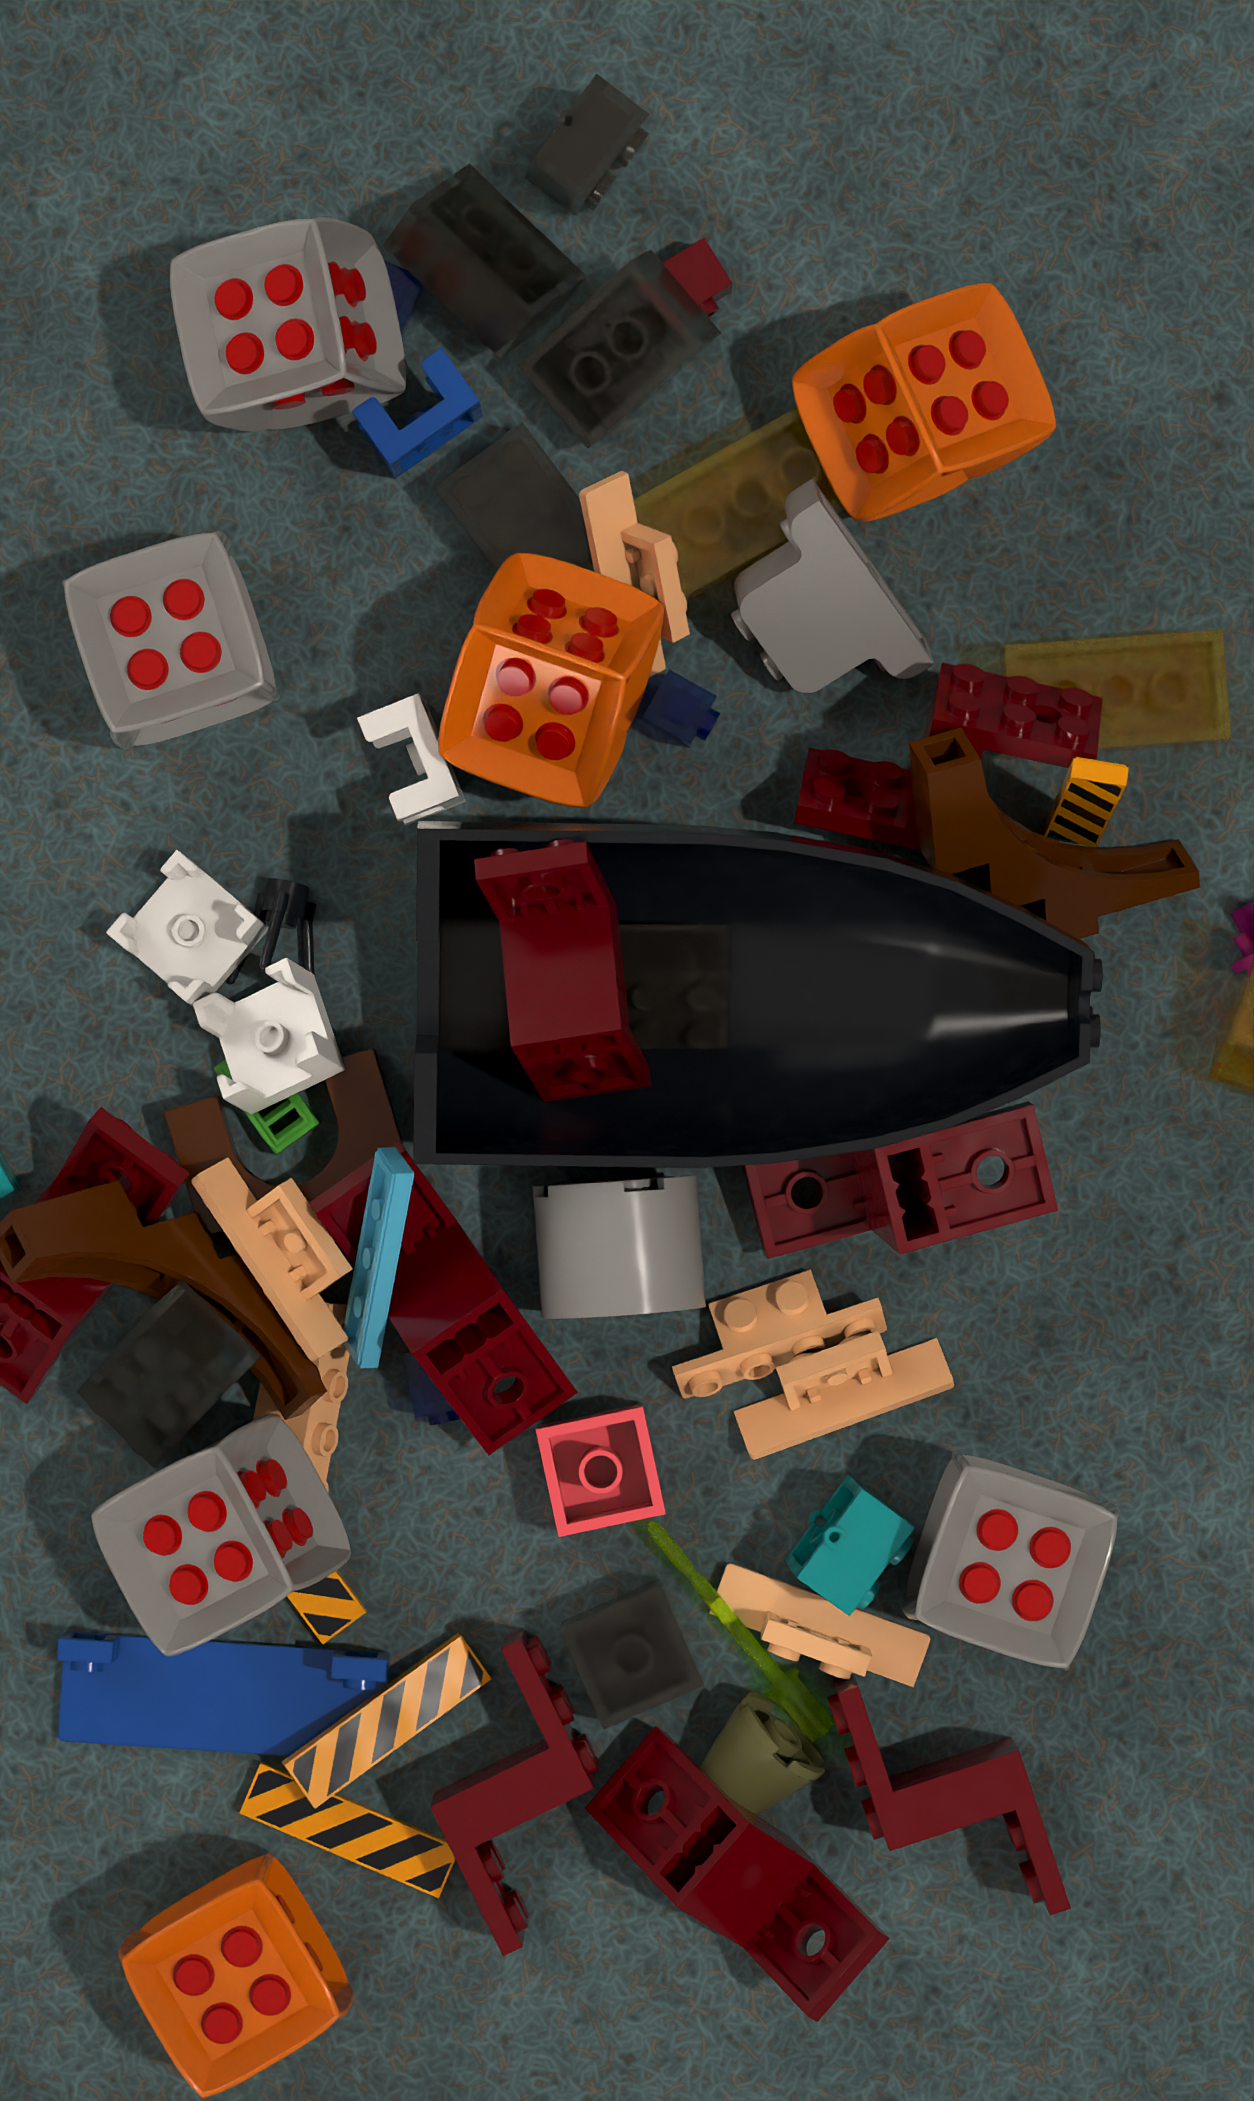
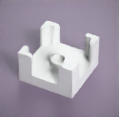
[357,693,466,825]
[106,850,268,1006]
[193,958,346,1115]

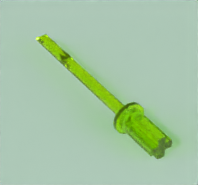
[646,1521,835,1743]

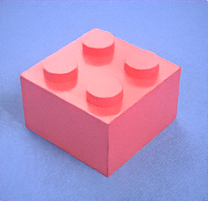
[536,1403,666,1537]

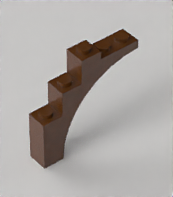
[909,727,1200,939]
[0,1180,327,1420]

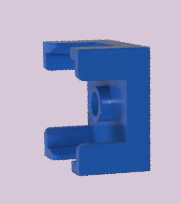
[352,347,483,479]

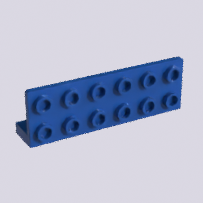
[57,1631,390,1762]

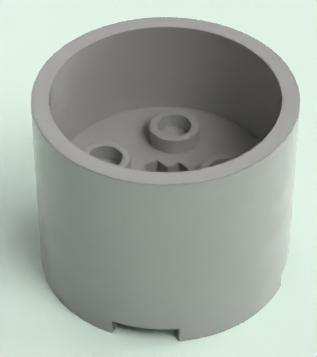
[532,1175,706,1319]

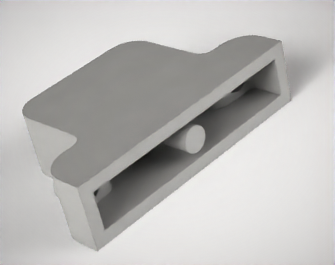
[731,478,934,693]

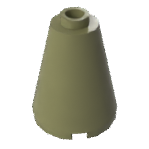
[699,1692,825,1815]

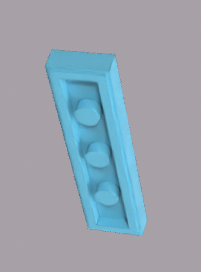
[343,1147,414,1368]

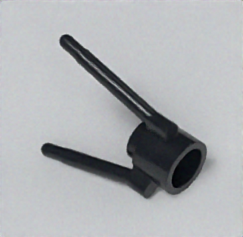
[225,878,317,985]

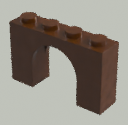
[164,1048,405,1243]

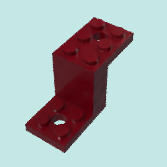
[794,662,1103,851]
[474,839,651,1103]
[742,1101,1058,1259]
[0,1107,189,1404]
[309,1139,578,1456]
[430,1628,599,1956]
[827,1674,1071,1915]
[585,1726,890,2022]

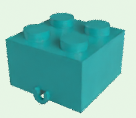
[784,1474,915,1616]

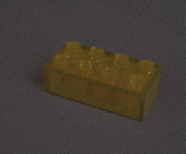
[633,407,846,602]
[999,629,1231,760]

